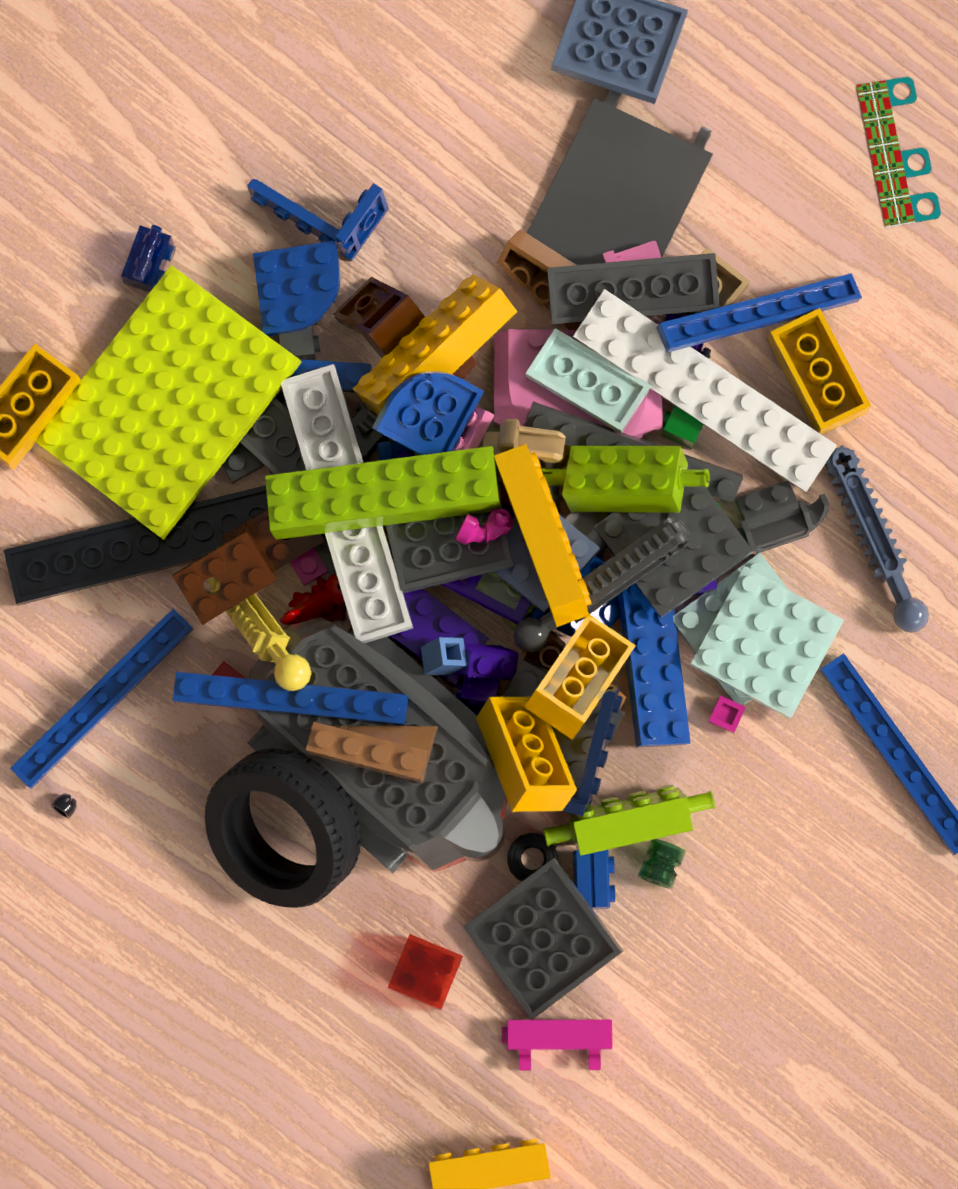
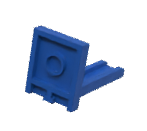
[247,179,389,261]

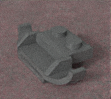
[736,481,830,554]

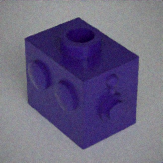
[456,677,499,716]

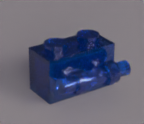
[121,225,176,292]

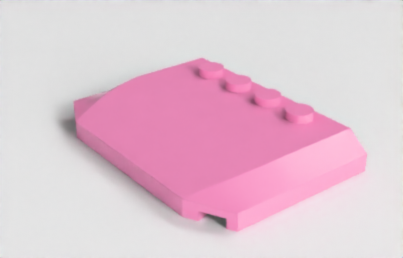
[494,329,662,438]

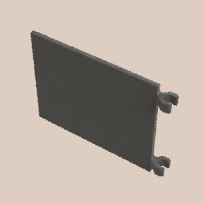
[527,90,713,265]

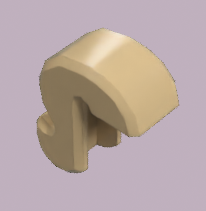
[497,419,566,463]

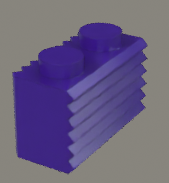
[455,644,518,680]

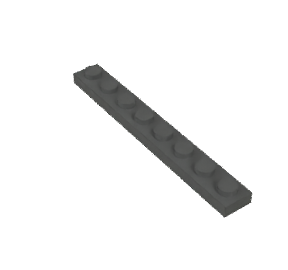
[523,401,743,503]

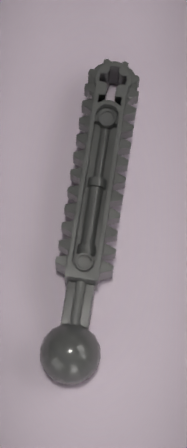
[514,518,690,653]

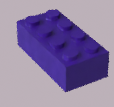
[387,589,489,687]

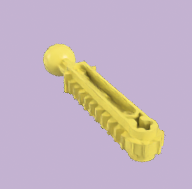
[208,577,311,691]

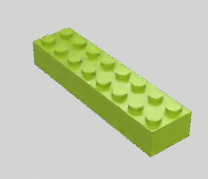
[265,446,502,540]

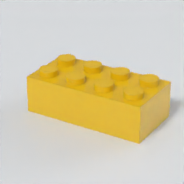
[767,308,871,435]
[0,343,81,470]
[525,614,636,740]
[476,697,577,812]
[429,1138,551,1189]

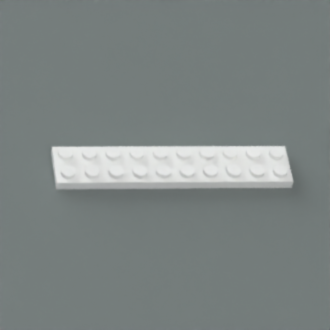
[572,289,837,492]
[281,364,413,643]

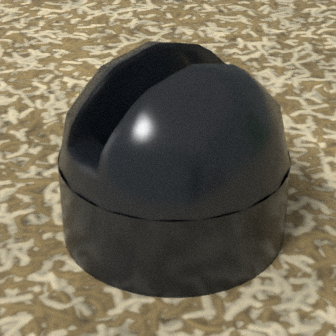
[51,794,77,819]

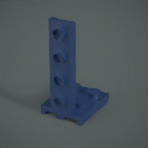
[563,685,623,816]

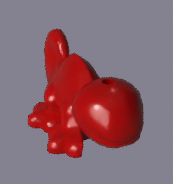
[279,573,347,625]

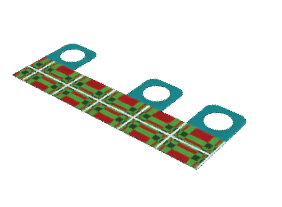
[857,77,941,227]

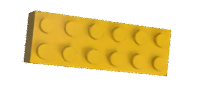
[353,274,517,416]
[494,444,592,627]

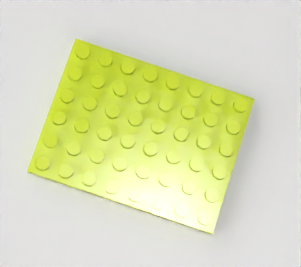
[35,265,302,540]

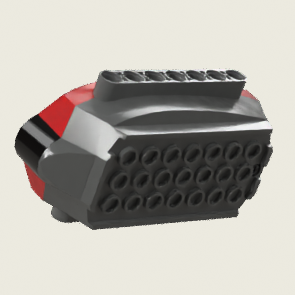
[247,617,508,873]

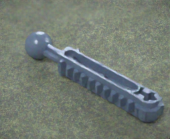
[824,445,929,633]

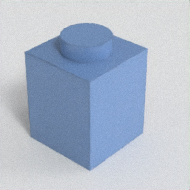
[421,637,467,675]

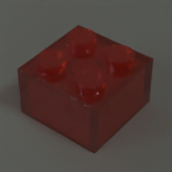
[387,934,463,1011]

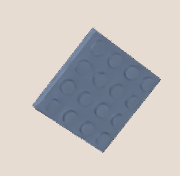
[551,0,688,104]

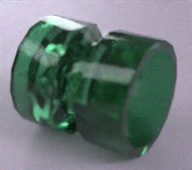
[638,839,686,889]

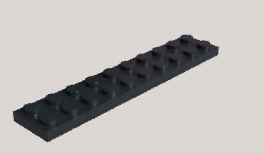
[4,485,287,606]

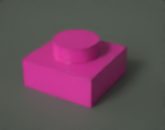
[290,548,328,587]
[708,695,746,734]

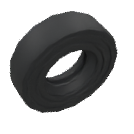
[507,833,558,882]

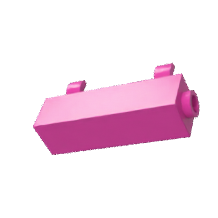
[502,1020,613,1071]

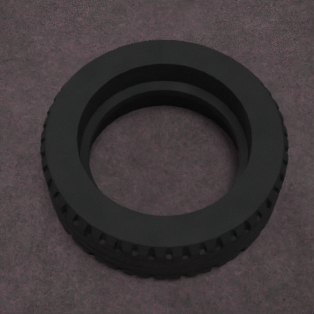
[205,748,361,908]

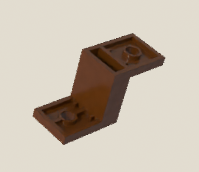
[332,277,477,379]
[172,508,325,625]

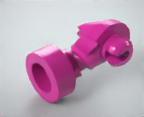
[455,509,513,545]

